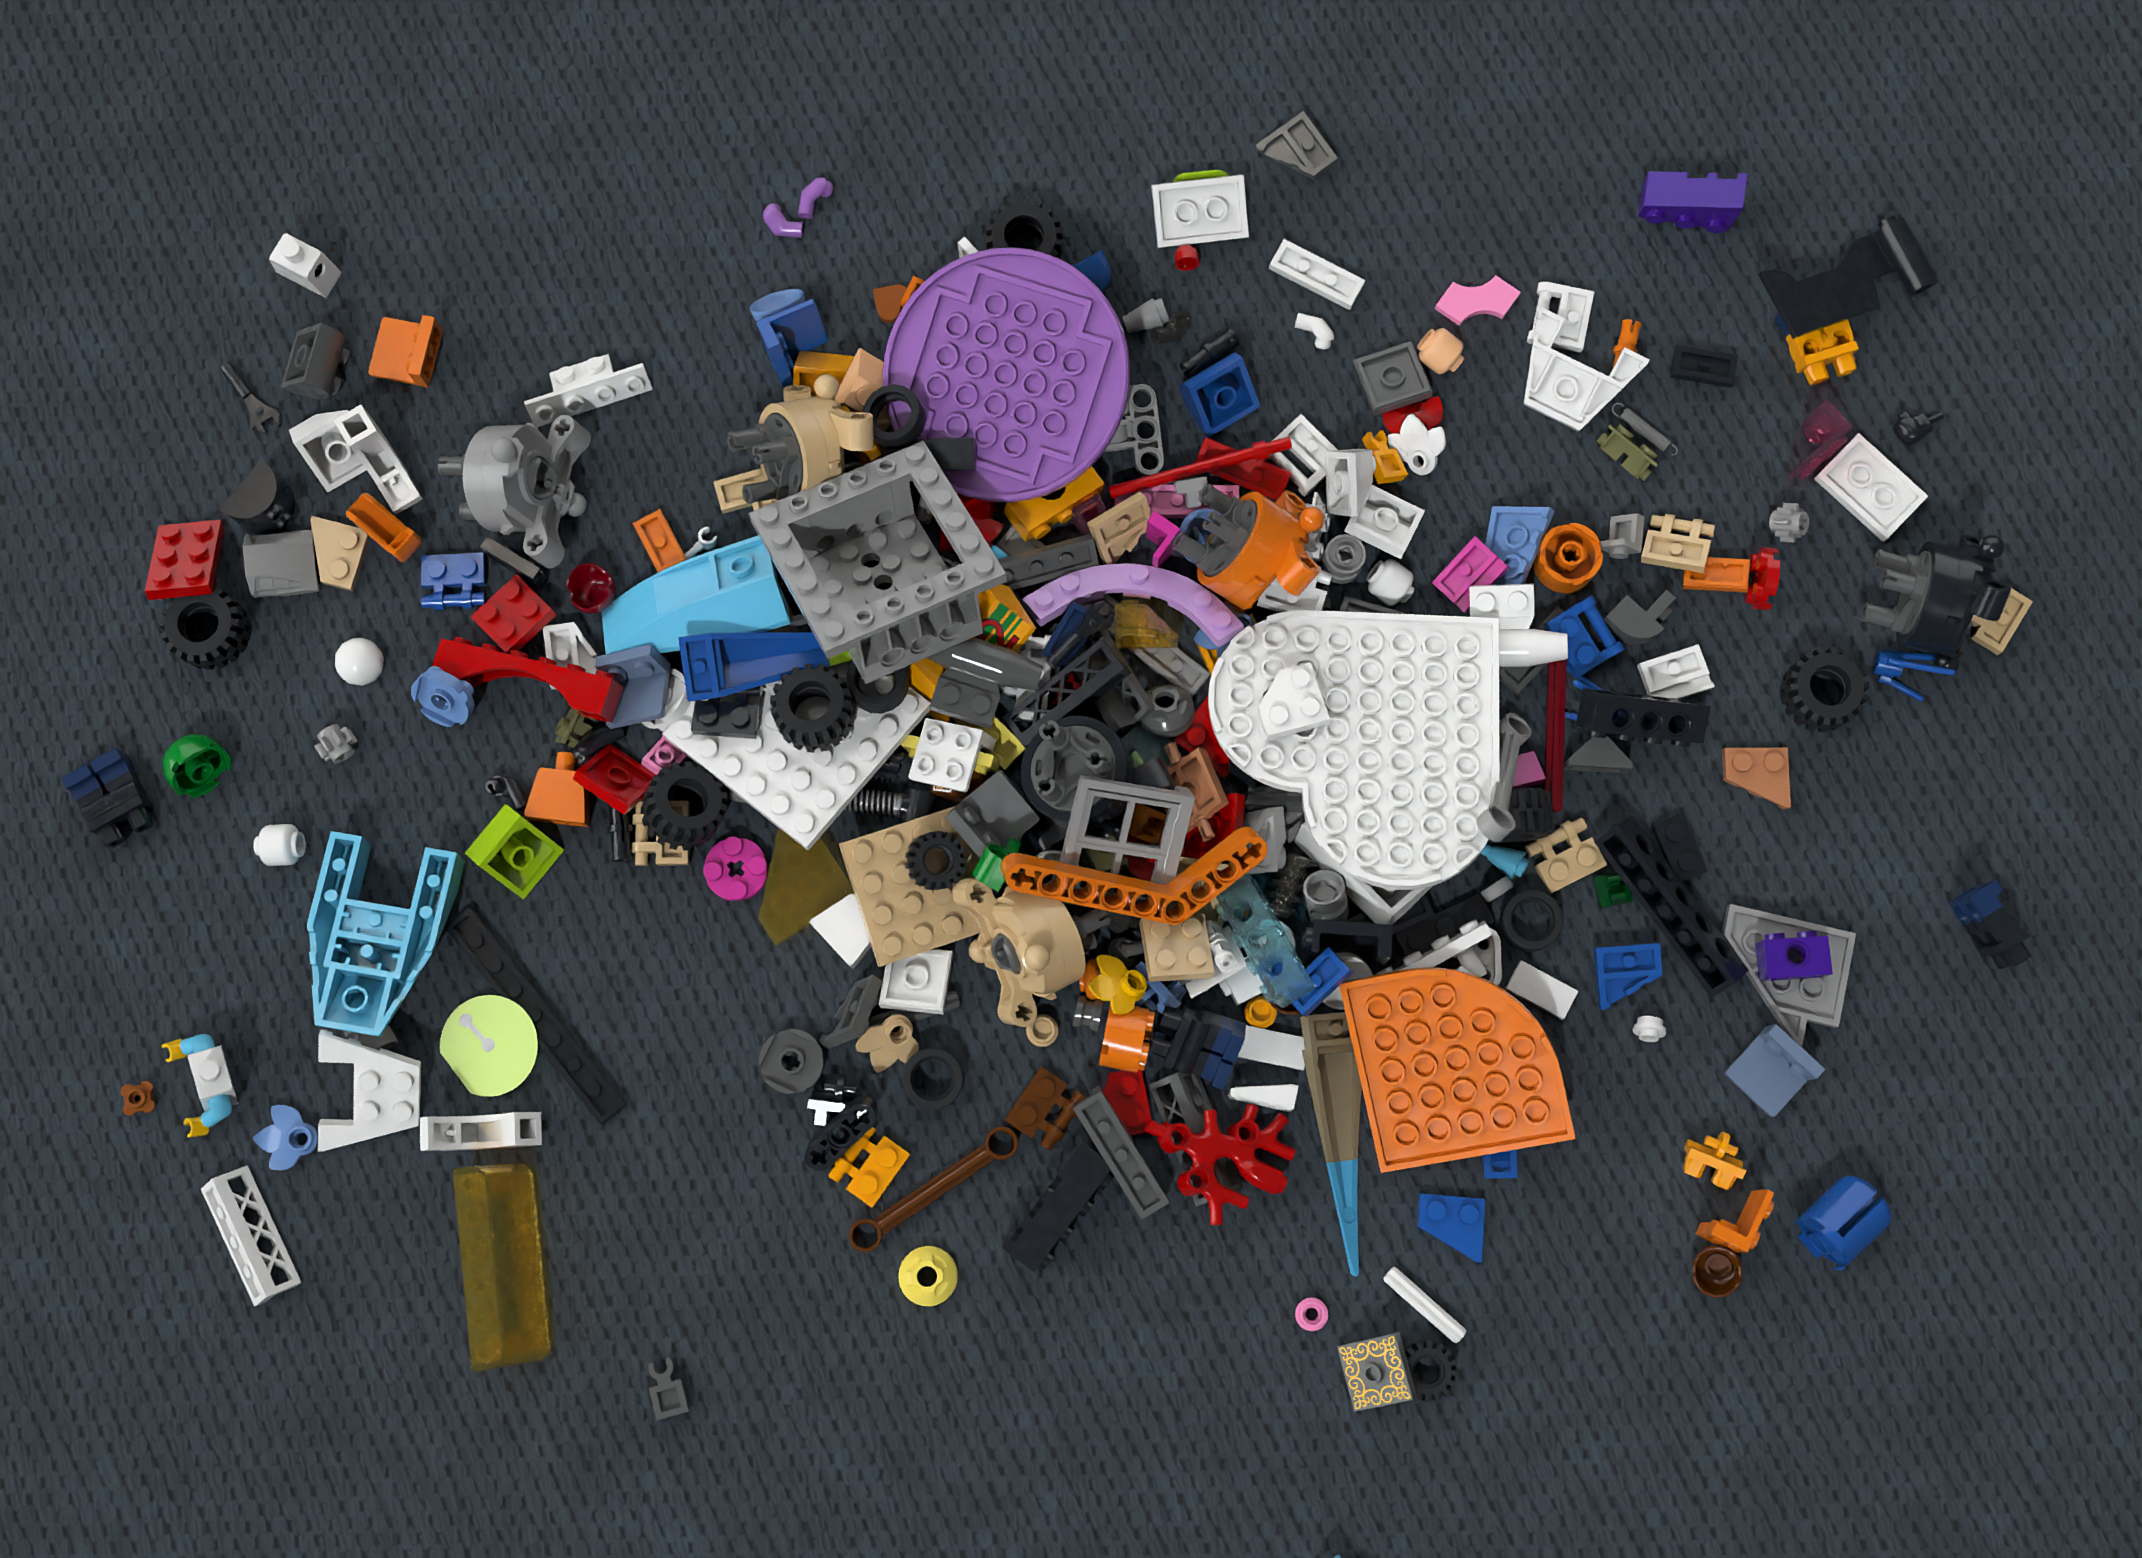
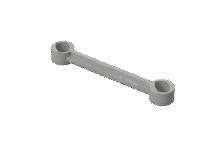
[1476,713,1532,842]

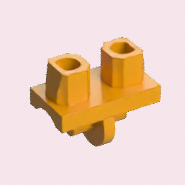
[1683,1131,1746,1190]

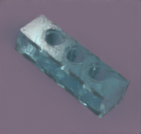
[1215,873,1316,1008]

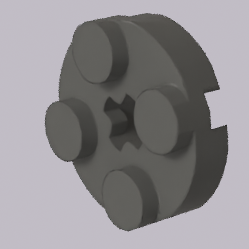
[759,1029,825,1094]

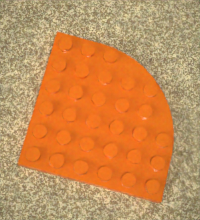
[1339,967,1576,1173]

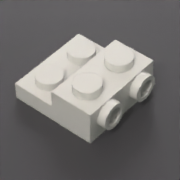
[1344,485,1425,559]

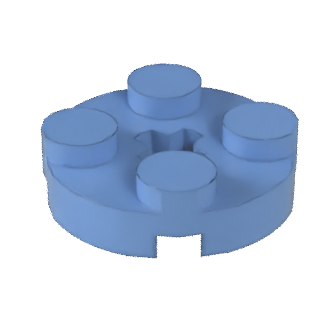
[411,666,475,727]

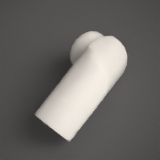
[1295,313,1334,350]

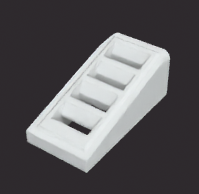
[1228,1084,1298,1112]

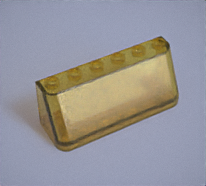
[453,1163,554,1372]

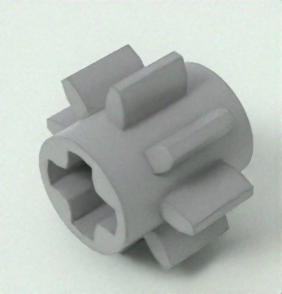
[1769,503,1809,543]
[314,724,358,764]

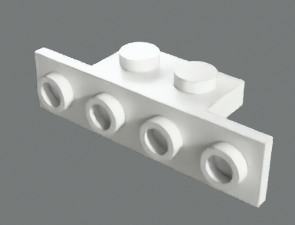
[524,354,653,427]

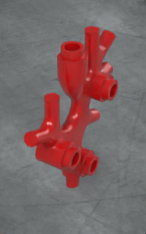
[1145,1104,1295,1226]

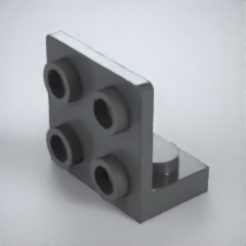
[945,770,1041,858]

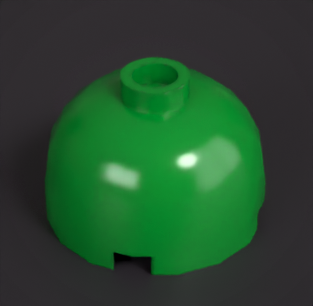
[162,734,231,798]

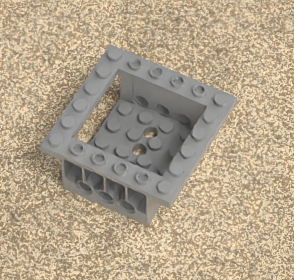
[749,441,1007,684]

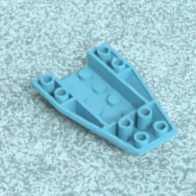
[602,535,791,654]

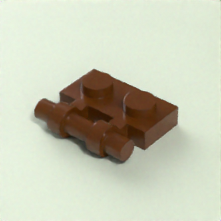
[1005,1066,1087,1151]

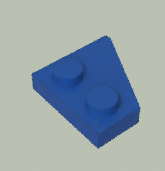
[1593,942,1663,1010]
[1417,1194,1485,1263]

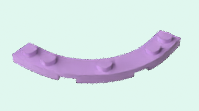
[1022,563,1244,648]

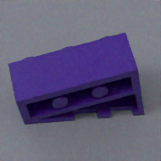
[1638,171,1748,233]

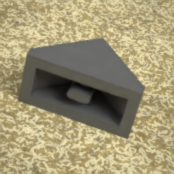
[1564,736,1632,774]

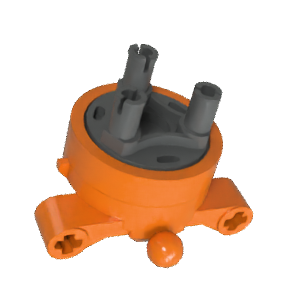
[1172,484,1325,613]

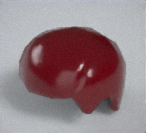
[566,563,616,614]

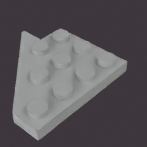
[1721,904,1856,1047]

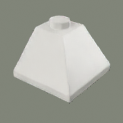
[289,410,367,492]
[1325,449,1376,517]

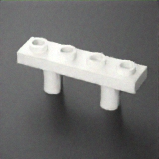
[1375,919,1493,977]

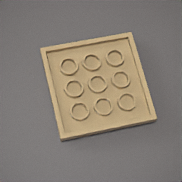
[839,806,981,967]

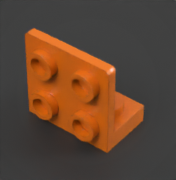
[368,315,444,388]
[1695,1189,1774,1252]

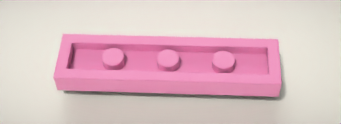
[1115,484,1239,518]

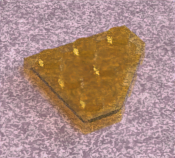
[758,829,855,946]

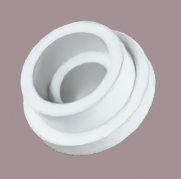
[1633,1016,1666,1042]

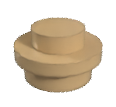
[1026,1014,1058,1047]

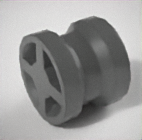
[1072,995,1104,1032]

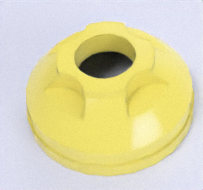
[898,1246,958,1306]

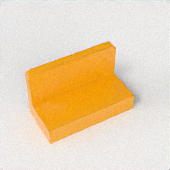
[793,351,855,397]

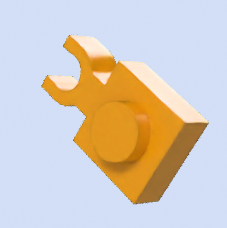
[1362,430,1408,484]

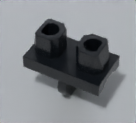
[808,1074,870,1126]

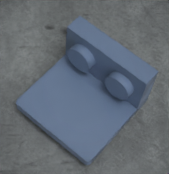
[595,644,671,729]
[1724,1024,1825,1117]

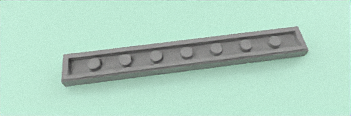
[996,525,1210,698]

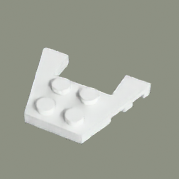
[1523,306,1649,432]
[318,1030,421,1151]

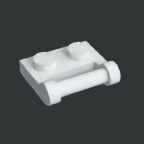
[1527,282,1594,353]
[1266,414,1337,497]

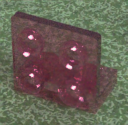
[1786,399,1853,483]

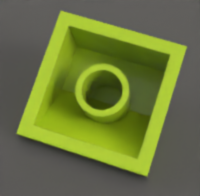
[465,804,564,900]

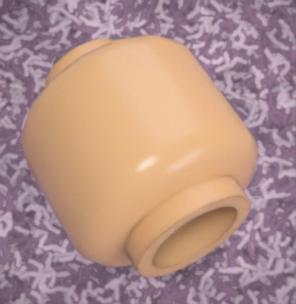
[1417,328,1464,374]

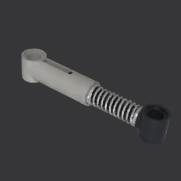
[727,788,936,823]

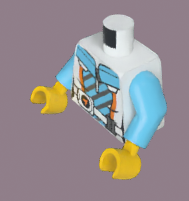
[162,1034,238,1138]

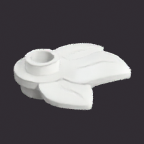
[1388,414,1446,475]

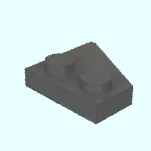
[1255,111,1338,180]

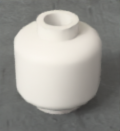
[1366,559,1414,606]
[253,824,306,866]

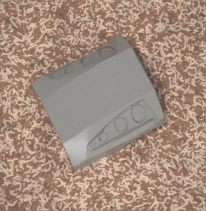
[243,530,320,598]
[1242,807,1286,877]

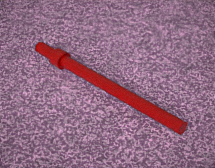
[1108,436,1292,499]

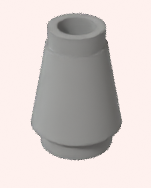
[1122,298,1170,333]

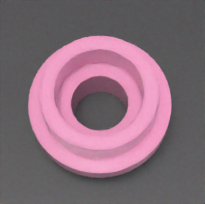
[1295,1298,1328,1331]

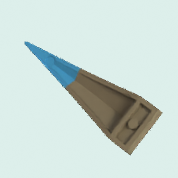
[1300,1012,1362,1276]

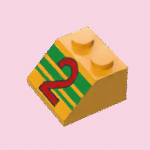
[974,584,1036,652]

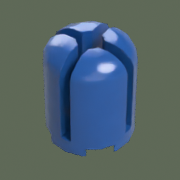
[1793,1176,1892,1271]

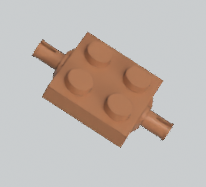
[1164,742,1229,842]

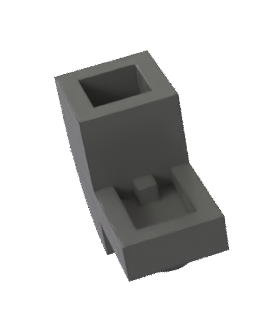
[1604,590,1676,645]

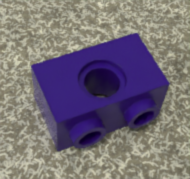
[1755,931,1833,982]

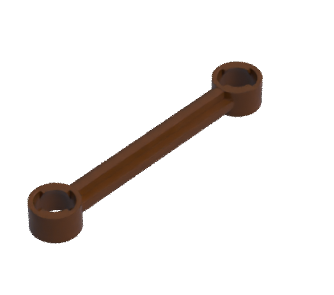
[849,1127,1018,1252]

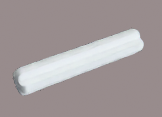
[1383,1267,1466,1343]

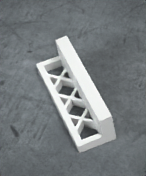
[201,1165,302,1307]

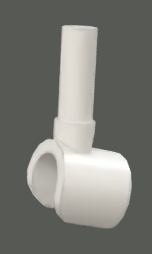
[684,527,717,560]

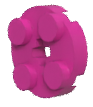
[703,837,768,901]

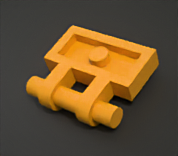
[828,1127,911,1208]

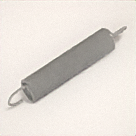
[1612,403,1678,455]

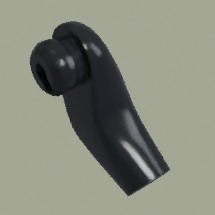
[572,726,625,766]

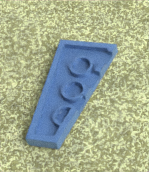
[1485,506,1555,585]

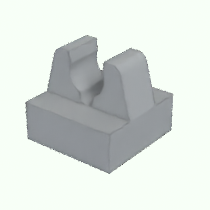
[1173,476,1208,508]

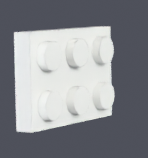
[1151,174,1249,248]
[1814,433,1928,542]

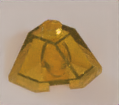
[1114,600,1179,649]

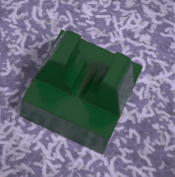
[1592,872,1633,909]

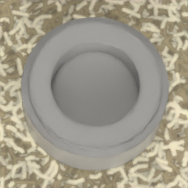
[1481,875,1514,902]

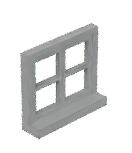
[1060,775,1195,910]

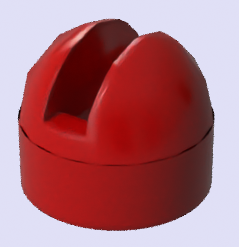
[1174,244,1199,271]

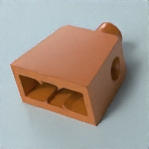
[524,752,590,827]

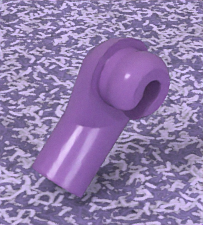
[798,177,833,219]
[763,203,804,238]

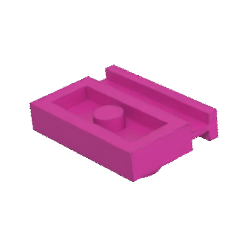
[1432,536,1510,614]

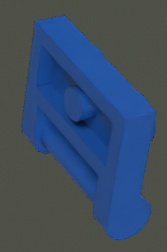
[1543,595,1625,678]

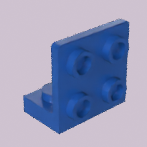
[756,299,828,387]

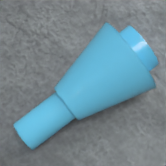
[1480,843,1529,880]

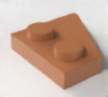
[1722,748,1791,809]

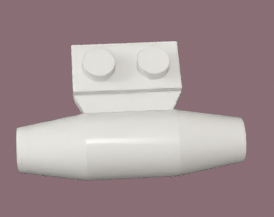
[1469,584,1568,667]

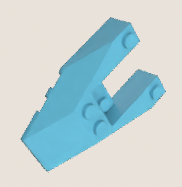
[307,831,465,1037]

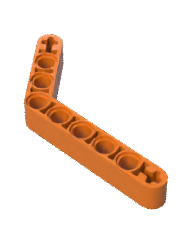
[1000,826,1268,925]

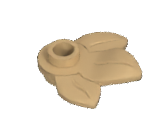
[856,1014,919,1073]

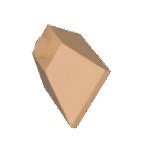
[835,348,890,432]

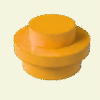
[1244,996,1277,1029]

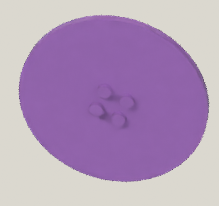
[883,248,1130,502]

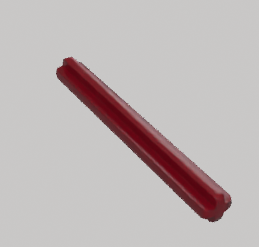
[1544,659,1567,813]

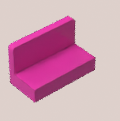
[1146,511,1180,568]

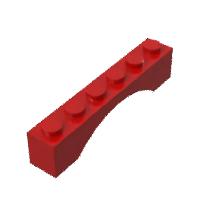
[432,637,624,723]

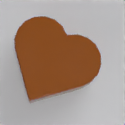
[872,285,907,324]

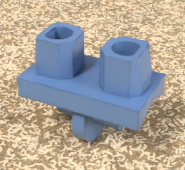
[1134,961,1187,1015]

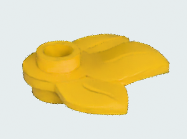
[1088,955,1147,1015]

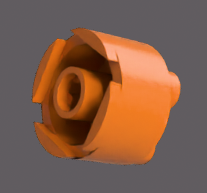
[1533,523,1603,594]
[1099,1005,1155,1073]

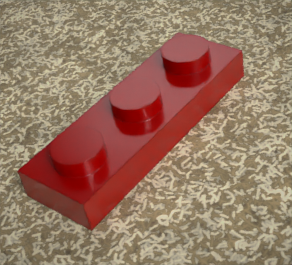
[1195,437,1292,500]

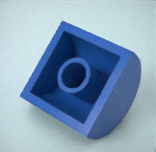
[1180,353,1261,437]

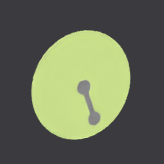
[440,995,538,1097]

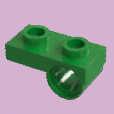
[973,837,1021,892]

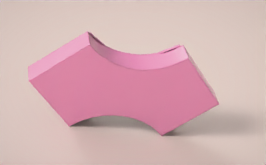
[1435,275,1521,326]

